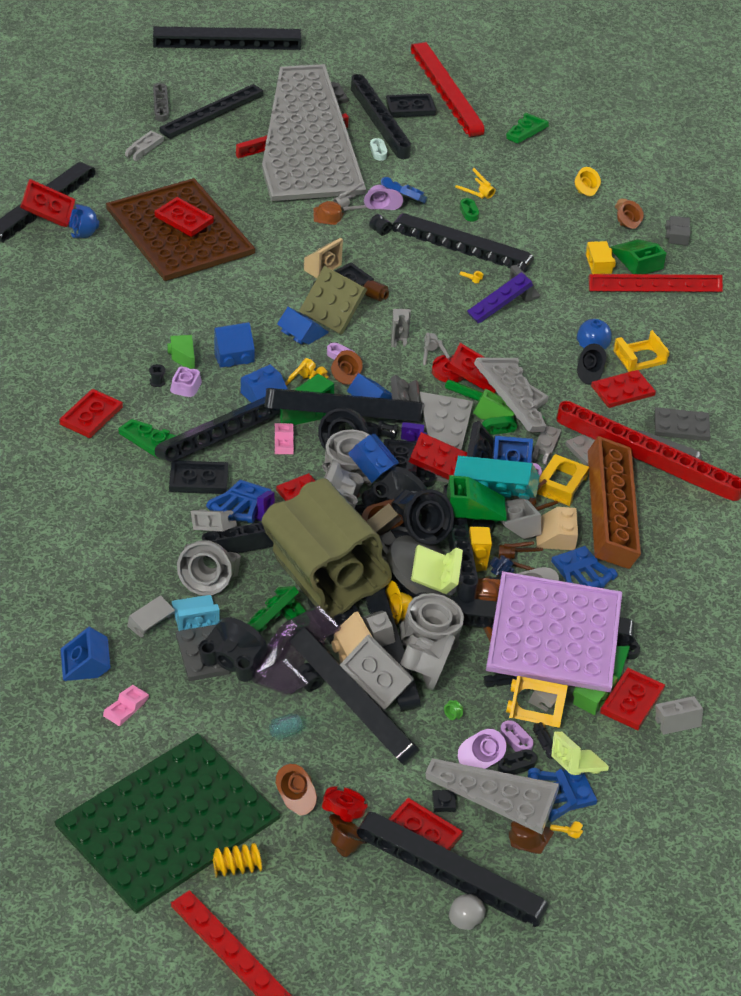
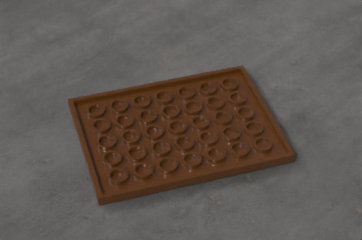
[106,178,255,281]

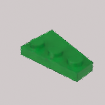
[506,113,549,143]
[118,419,179,459]
[247,586,299,633]

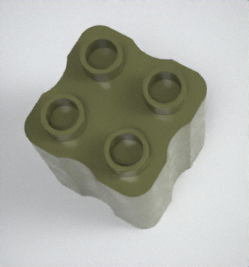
[262,478,392,619]

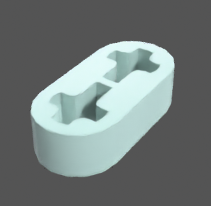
[370,138,387,161]

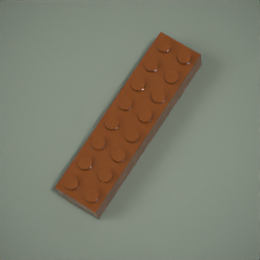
[588,436,641,569]

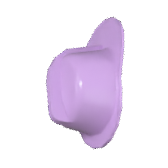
[364,185,403,210]
[458,729,506,769]

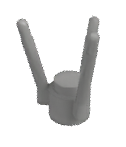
[333,182,367,212]
[423,333,450,365]

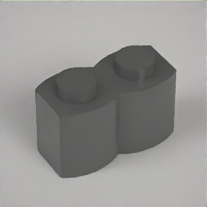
[665,216,690,245]

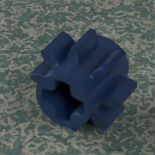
[490,555,515,576]

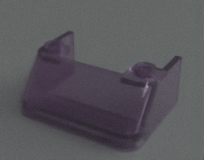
[252,605,341,695]

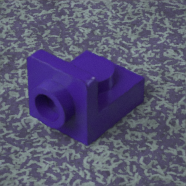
[401,422,427,441]
[255,491,275,521]

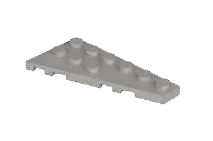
[474,358,546,433]
[420,392,473,483]
[426,758,559,834]

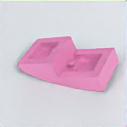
[275,423,294,454]
[103,685,149,727]

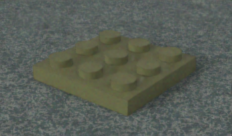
[299,266,367,334]

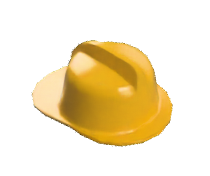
[575,167,601,196]
[385,581,413,625]

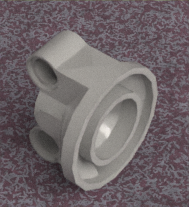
[322,429,372,486]
[324,459,364,508]
[177,540,241,595]
[400,593,464,650]
[400,633,455,691]

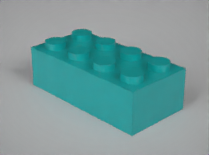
[454,456,540,499]

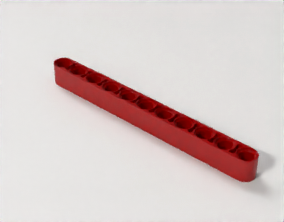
[411,42,485,138]
[556,401,741,501]

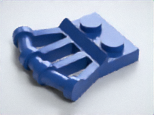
[381,177,427,203]
[206,480,271,524]
[551,546,618,588]
[528,768,597,823]

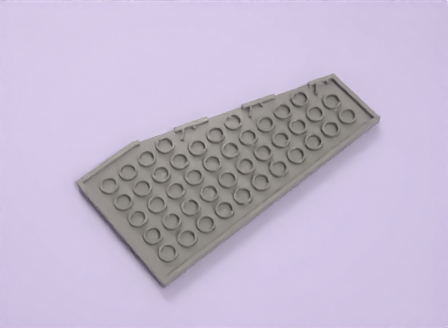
[262,64,366,201]

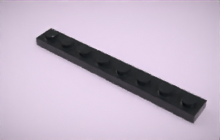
[159,84,264,139]

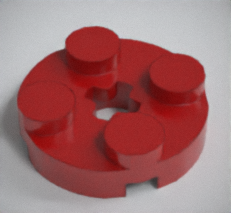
[432,355,464,383]
[322,786,368,822]

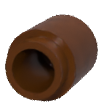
[363,280,389,302]

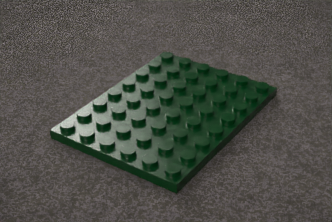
[55,733,280,914]

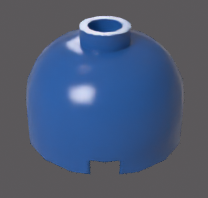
[69,205,99,238]
[576,319,612,349]

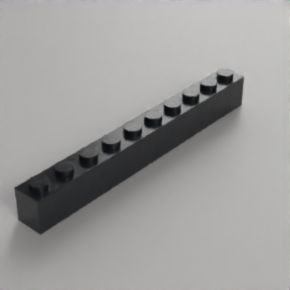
[153,26,301,50]

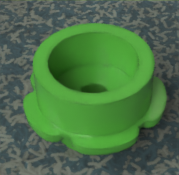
[444,700,463,720]

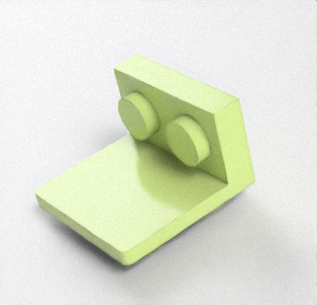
[411,545,463,594]
[551,731,609,775]

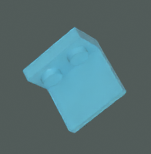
[172,595,220,631]

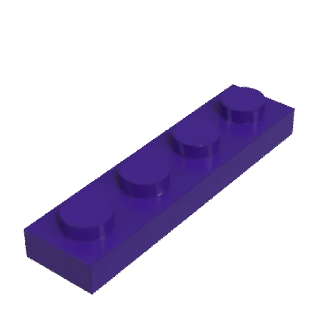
[467,272,533,323]

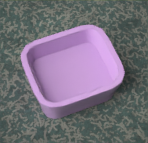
[170,367,202,397]

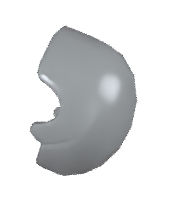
[449,894,486,930]

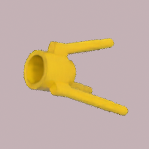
[455,168,496,199]
[285,358,316,386]

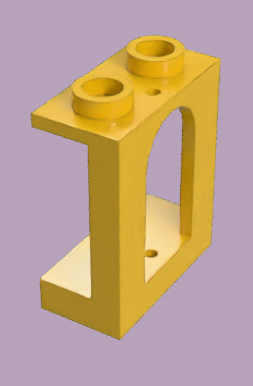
[613,330,669,372]
[537,454,589,506]
[506,676,568,728]

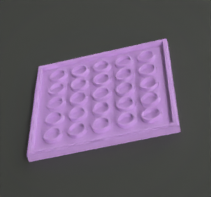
[486,571,622,693]

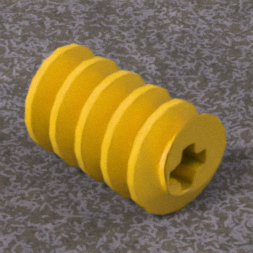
[213,843,262,878]

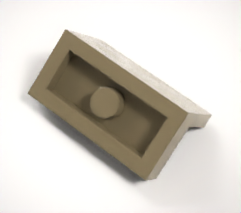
[366,503,402,536]

